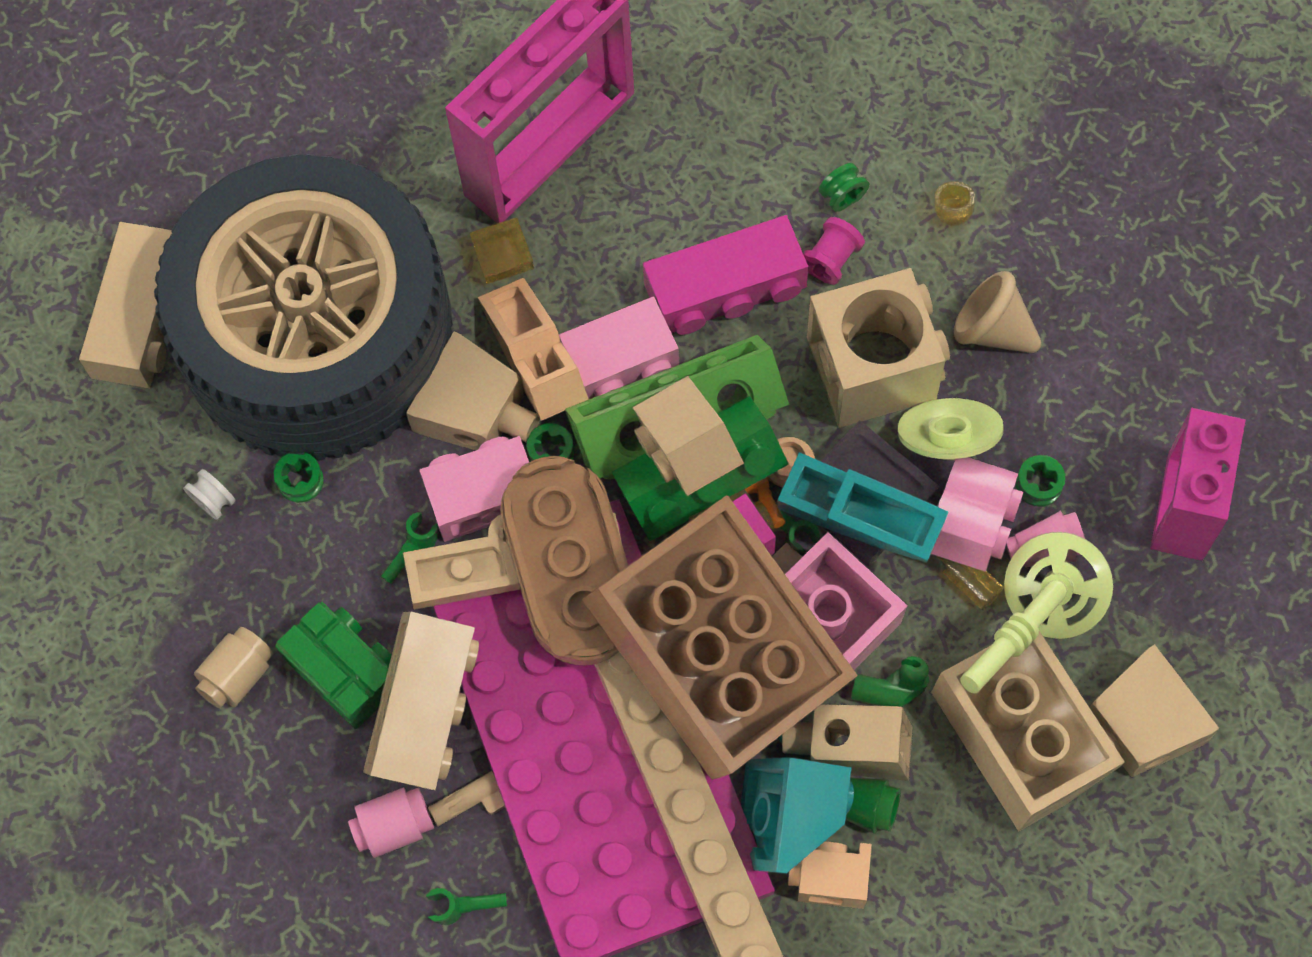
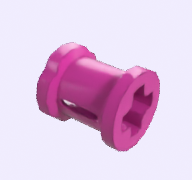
[803,217,865,285]

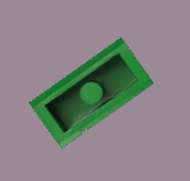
[275,602,392,730]

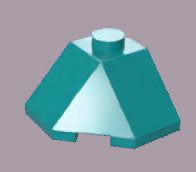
[741,758,854,874]

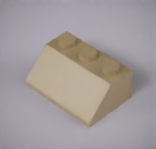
[931,631,1125,831]

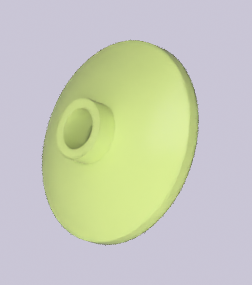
[898,398,1003,460]

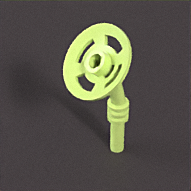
[960,532,1113,693]

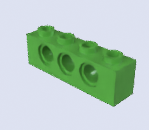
[565,335,789,479]

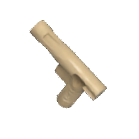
[427,771,505,827]

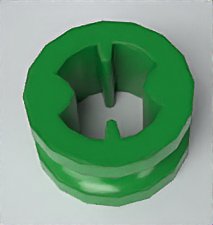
[819,163,870,212]
[526,423,574,462]
[274,452,324,503]
[1016,455,1066,507]

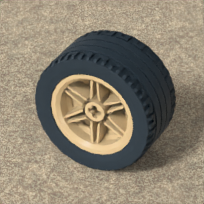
[154,154,453,461]

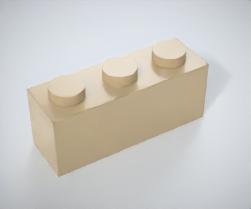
[79,222,172,388]
[363,612,479,790]

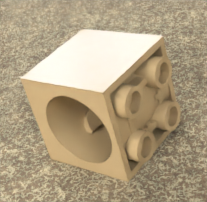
[807,268,950,428]

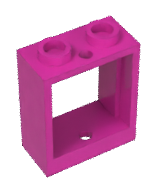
[1150,408,1246,561]

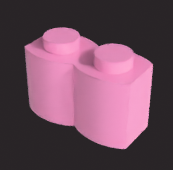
[931,457,1023,572]

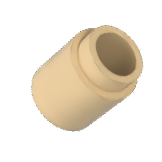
[194,627,273,708]

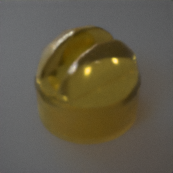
[934,181,975,226]

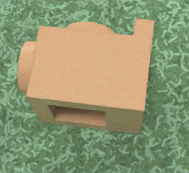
[788,842,872,909]

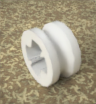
[183,469,236,520]

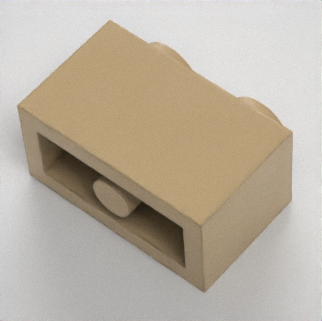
[633,376,744,496]

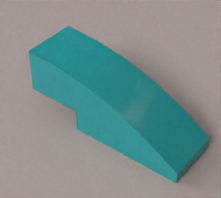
[777,452,949,563]

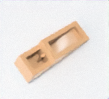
[478,278,589,421]

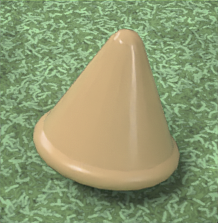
[954,271,1041,353]

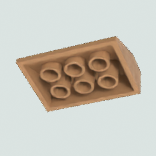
[582,495,858,780]

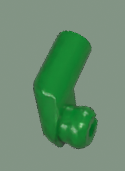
[851,656,929,707]

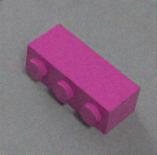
[643,215,808,335]

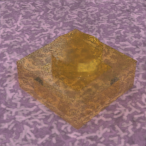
[469,217,534,284]

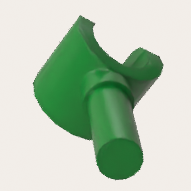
[758,500,820,555]
[381,512,438,584]
[426,888,507,925]

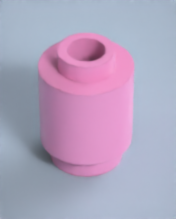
[348,787,434,858]

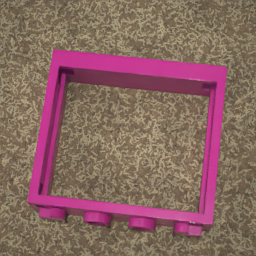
[445,0,634,225]

